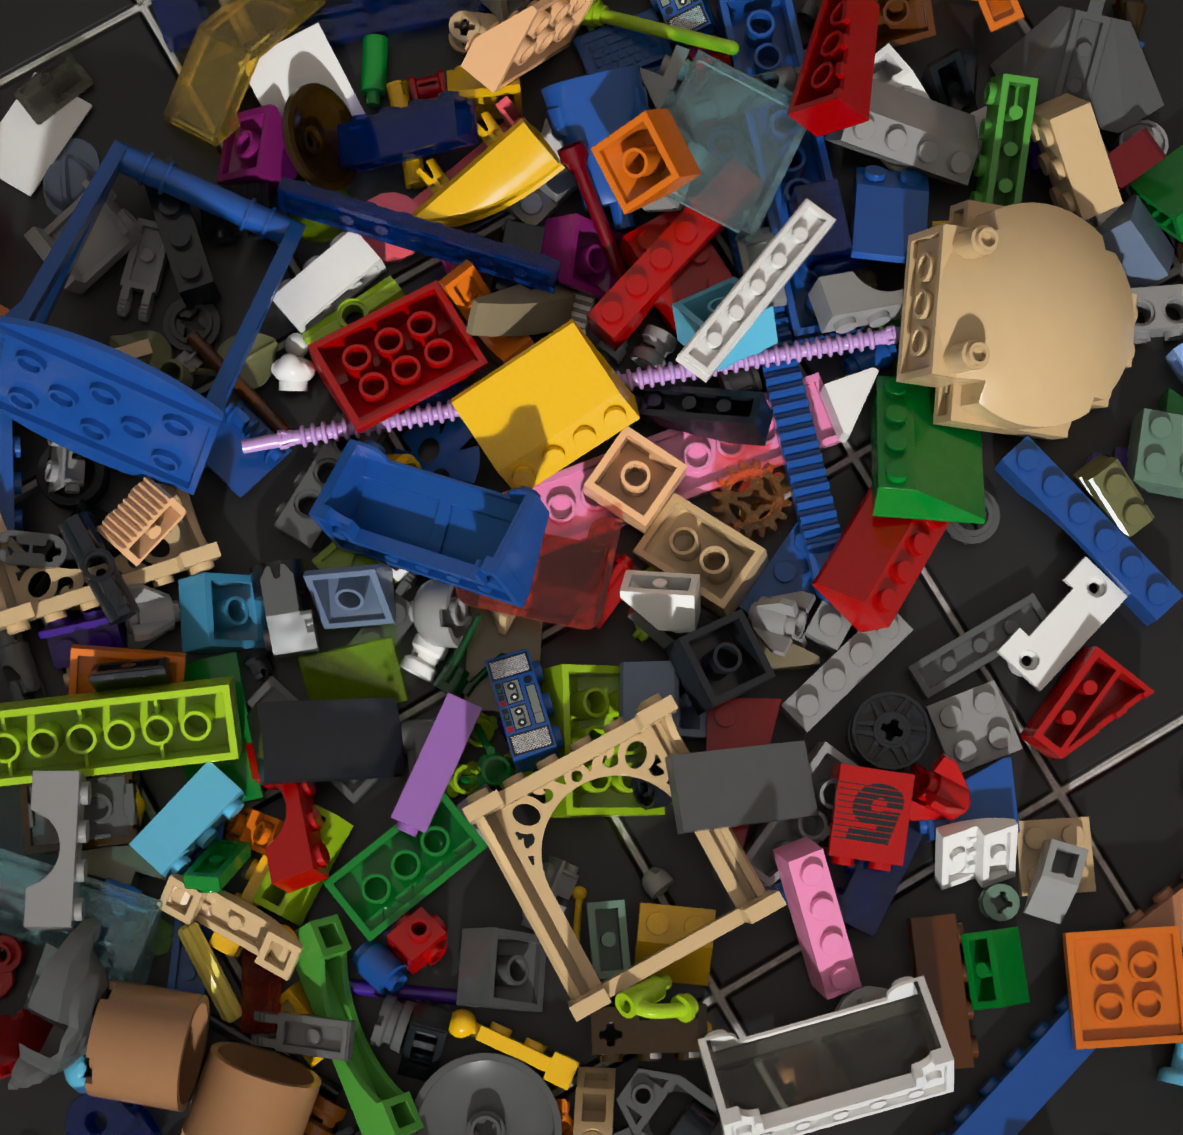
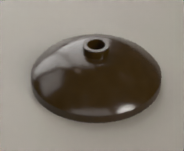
[282,83,360,192]

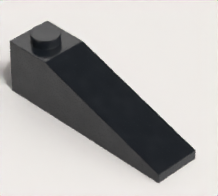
[631,384,773,446]

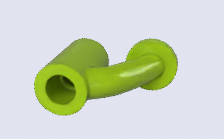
[615,974,699,1023]

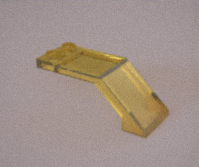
[163,0,326,147]

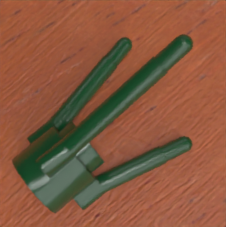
[432,613,506,697]

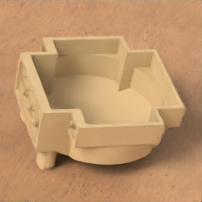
[896,200,1138,441]

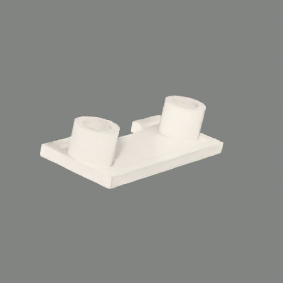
[996,556,1128,692]

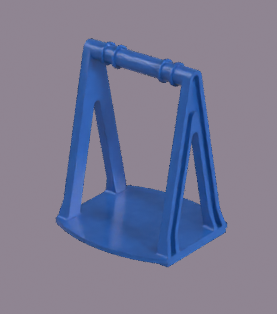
[0,139,306,495]

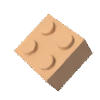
[584,426,687,534]

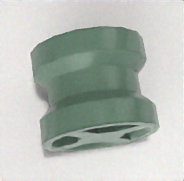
[978,884,1020,922]

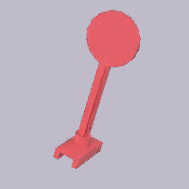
[355,96,528,263]

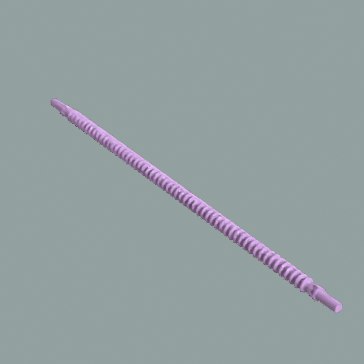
[241,325,901,454]

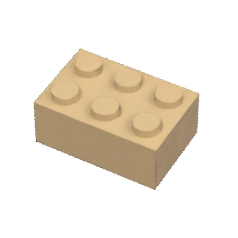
[1030,93,1123,220]

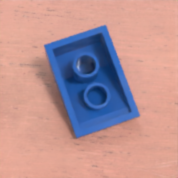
[850,165,929,264]

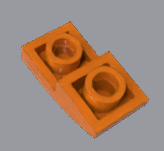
[225,806,284,855]

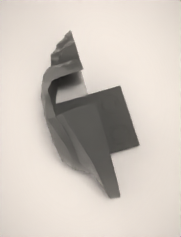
[8,916,109,1090]

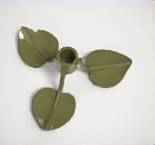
[110,330,278,468]

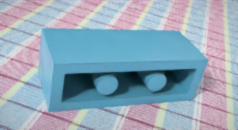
[129,762,246,880]

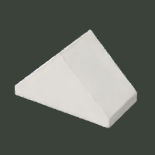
[820,367,879,443]

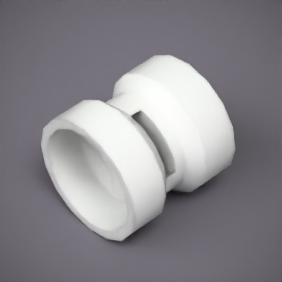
[400,633,449,683]

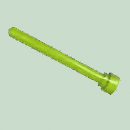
[581,0,739,55]

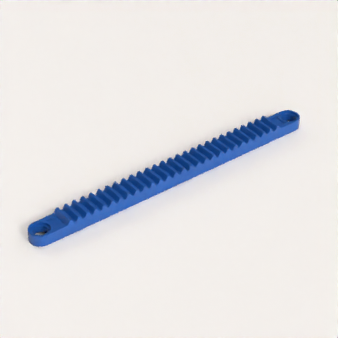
[706,126,841,606]

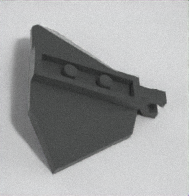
[990,0,1164,133]

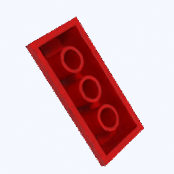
[812,485,950,633]

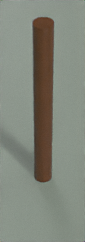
[186,331,292,433]

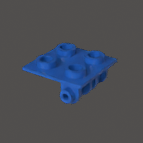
[206,400,292,498]

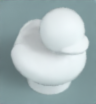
[271,333,316,391]

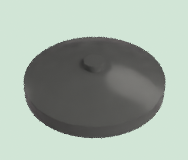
[410,1052,562,1135]

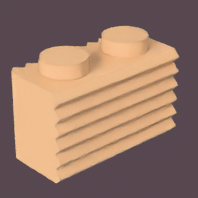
[97,476,188,567]

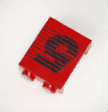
[821,764,915,872]

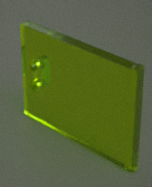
[298,636,408,703]

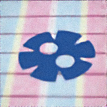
[393,417,480,483]

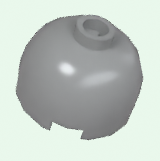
[409,578,475,648]

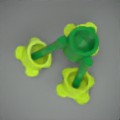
[445,713,533,798]

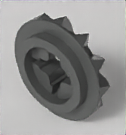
[946,490,1000,545]

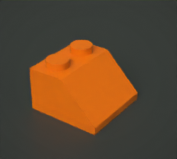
[591,108,702,214]

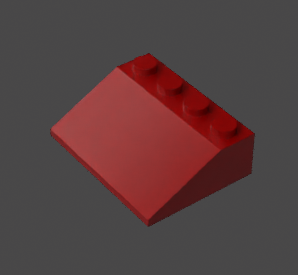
[307,280,489,434]

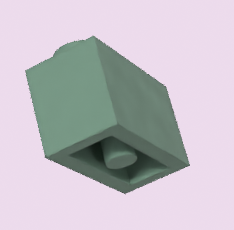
[586,899,631,979]

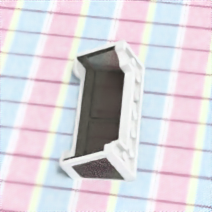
[697,975,954,1135]

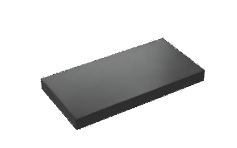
[665,740,818,834]

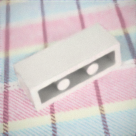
[273,228,387,334]

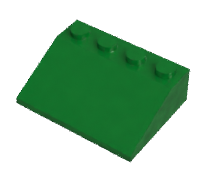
[871,376,986,524]

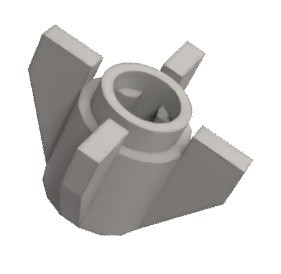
[125,583,180,649]
[748,591,816,657]

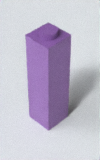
[391,693,483,837]

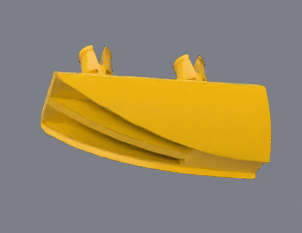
[412,111,565,229]

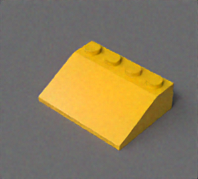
[451,319,640,489]

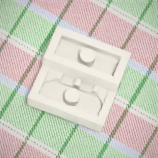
[935,818,1018,890]

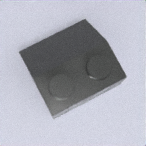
[456,927,546,1012]

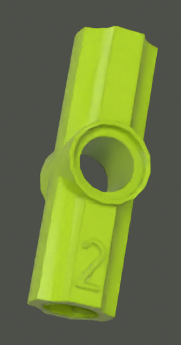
[301,275,405,345]

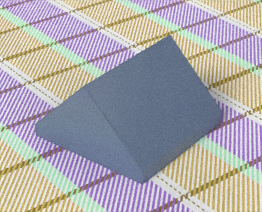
[1096,194,1175,288]
[303,564,396,629]

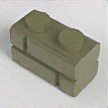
[1072,454,1154,538]

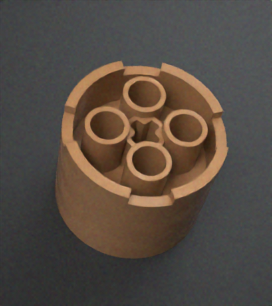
[84,979,210,1112]
[180,1042,322,1135]

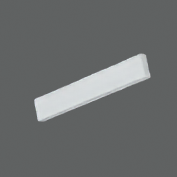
[676,198,836,383]

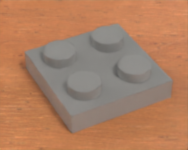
[924,680,1023,773]

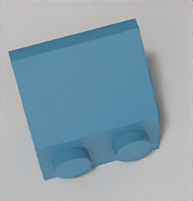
[178,572,268,654]

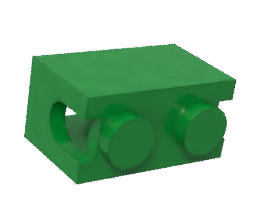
[961,926,1030,1010]

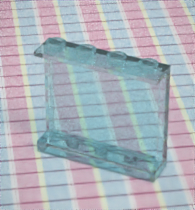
[661,49,807,246]

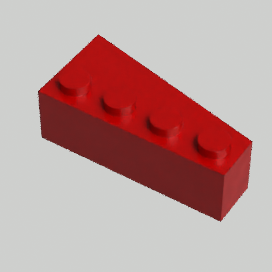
[787,0,880,137]
[703,698,782,850]

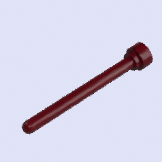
[557,140,627,282]

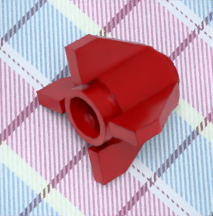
[909,753,971,821]

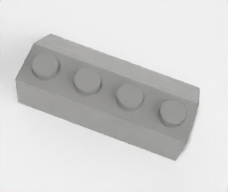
[825,79,979,186]

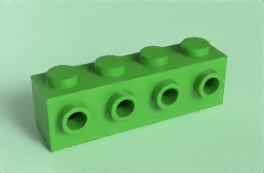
[969,73,1039,206]

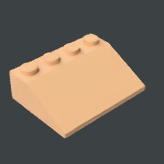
[461,0,594,93]

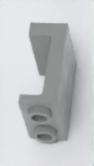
[24,178,143,295]

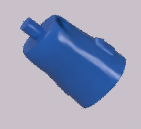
[541,66,650,231]

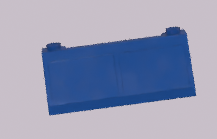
[309,439,550,608]

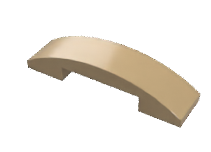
[157,873,304,981]

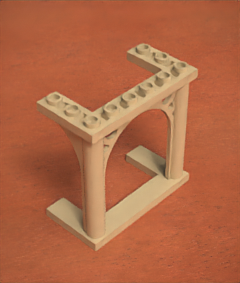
[0,339,221,635]
[462,693,787,1022]

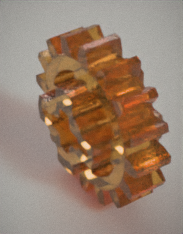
[711,458,792,539]

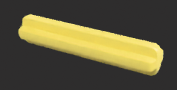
[178,922,243,1023]

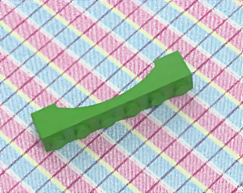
[294,914,424,1135]

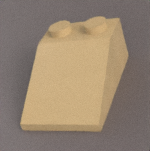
[633,492,769,618]

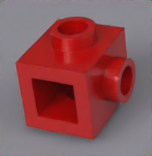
[387,907,448,976]

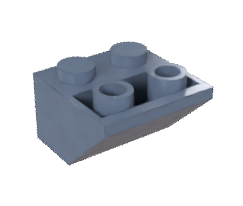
[619,661,707,741]

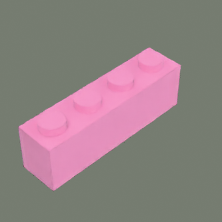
[772,836,862,1000]

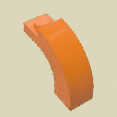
[438,259,535,367]

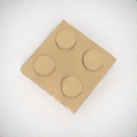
[1016,816,1096,897]

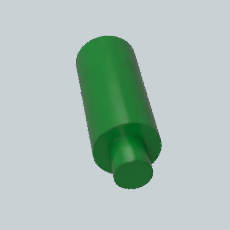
[360,34,389,108]

